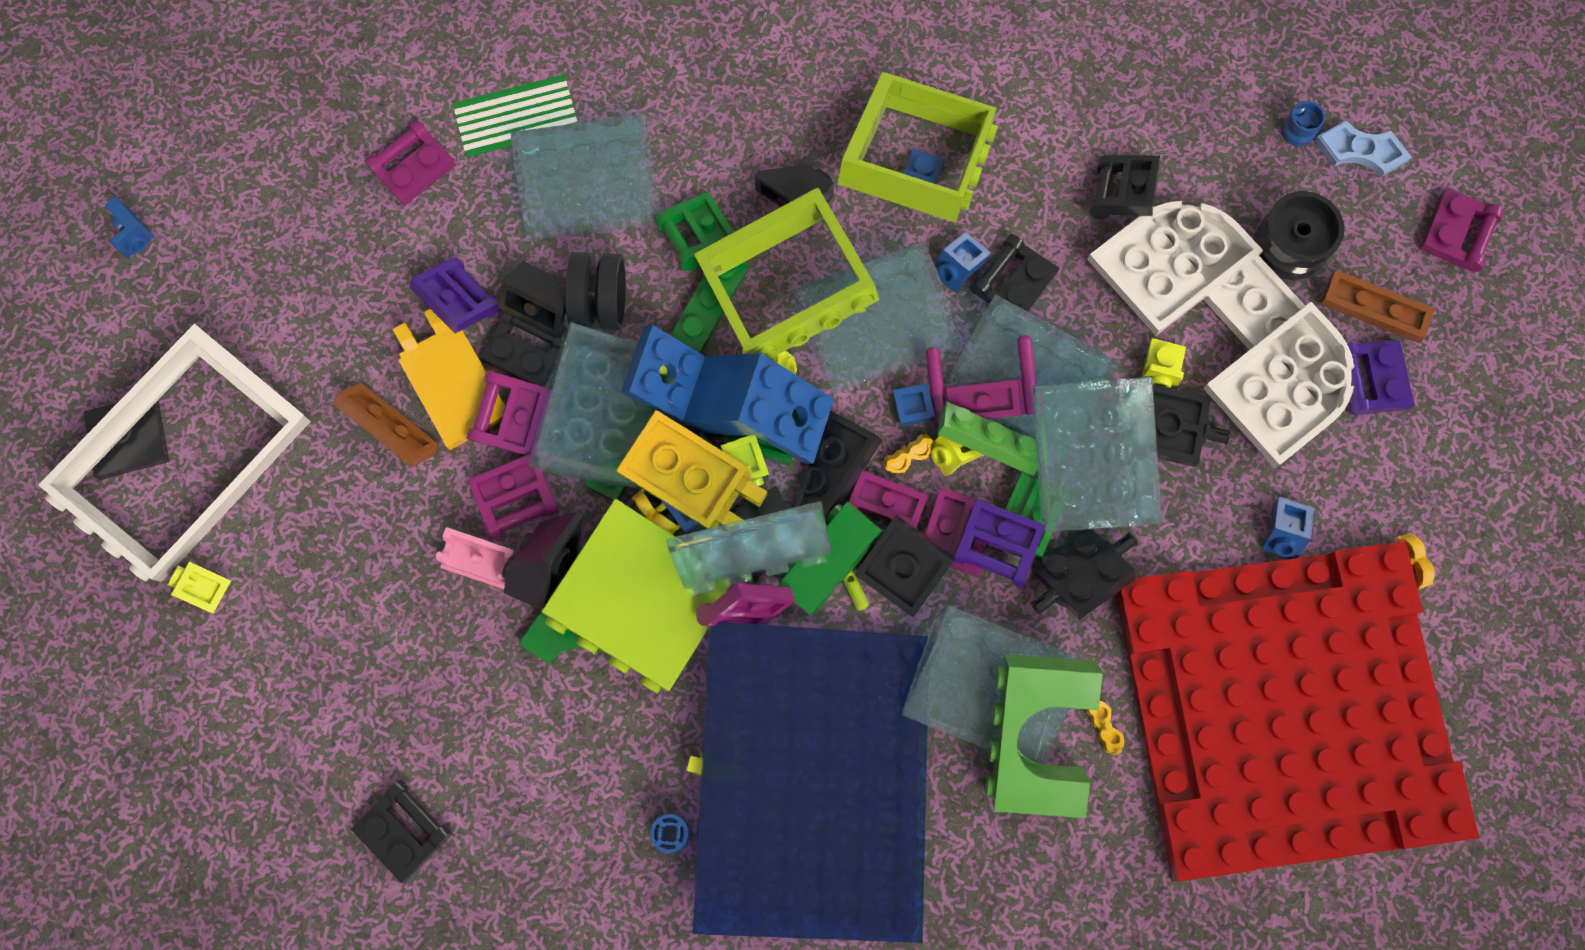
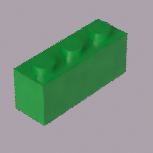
[777,502,884,615]

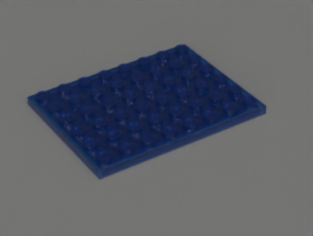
[691,622,930,943]

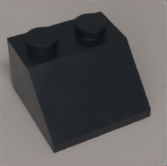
[502,512,584,611]

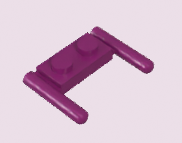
[925,335,1040,424]

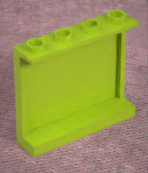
[542,499,740,694]

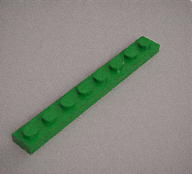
[585,262,750,501]

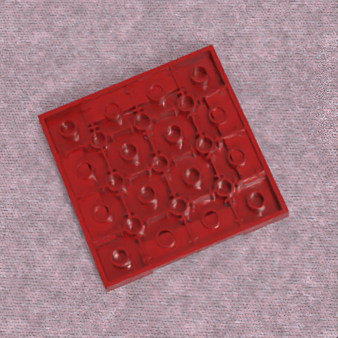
[1115,541,1480,882]

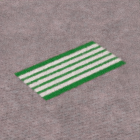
[453,74,579,158]

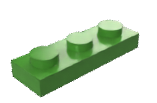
[937,402,1041,476]

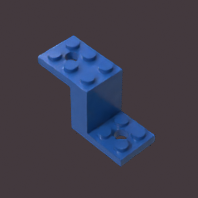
[621,325,834,464]

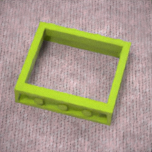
[838,72,998,223]
[694,188,880,360]

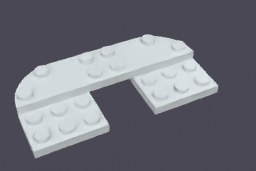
[1087,201,1354,469]

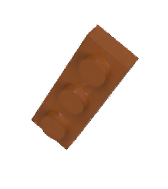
[1320,270,1435,343]
[333,383,439,467]

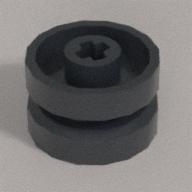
[1254,191,1345,280]
[566,252,626,330]

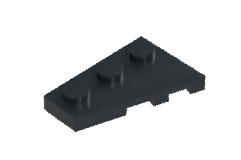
[793,410,882,530]

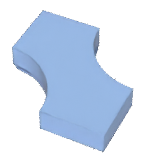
[1314,121,1411,178]

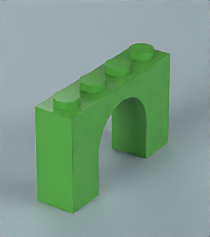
[985,654,1103,818]

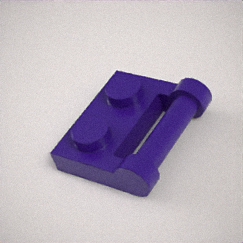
[409,257,501,334]
[1347,340,1415,415]
[954,499,1045,588]

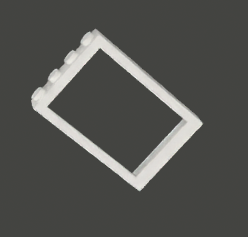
[39,324,311,582]

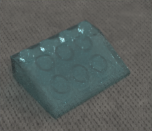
[510,114,660,242]
[794,241,961,395]
[944,294,1120,461]
[528,322,667,488]
[1032,377,1162,531]
[666,501,831,595]
[902,605,1084,764]

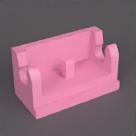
[436,527,517,590]

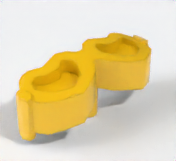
[881,434,933,473]
[632,489,681,535]
[1395,533,1434,589]
[1086,701,1124,755]

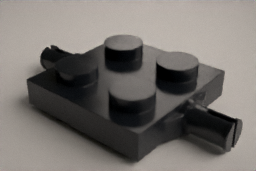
[1107,382,1231,467]
[1030,526,1138,620]

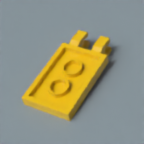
[393,309,505,450]
[616,410,767,538]

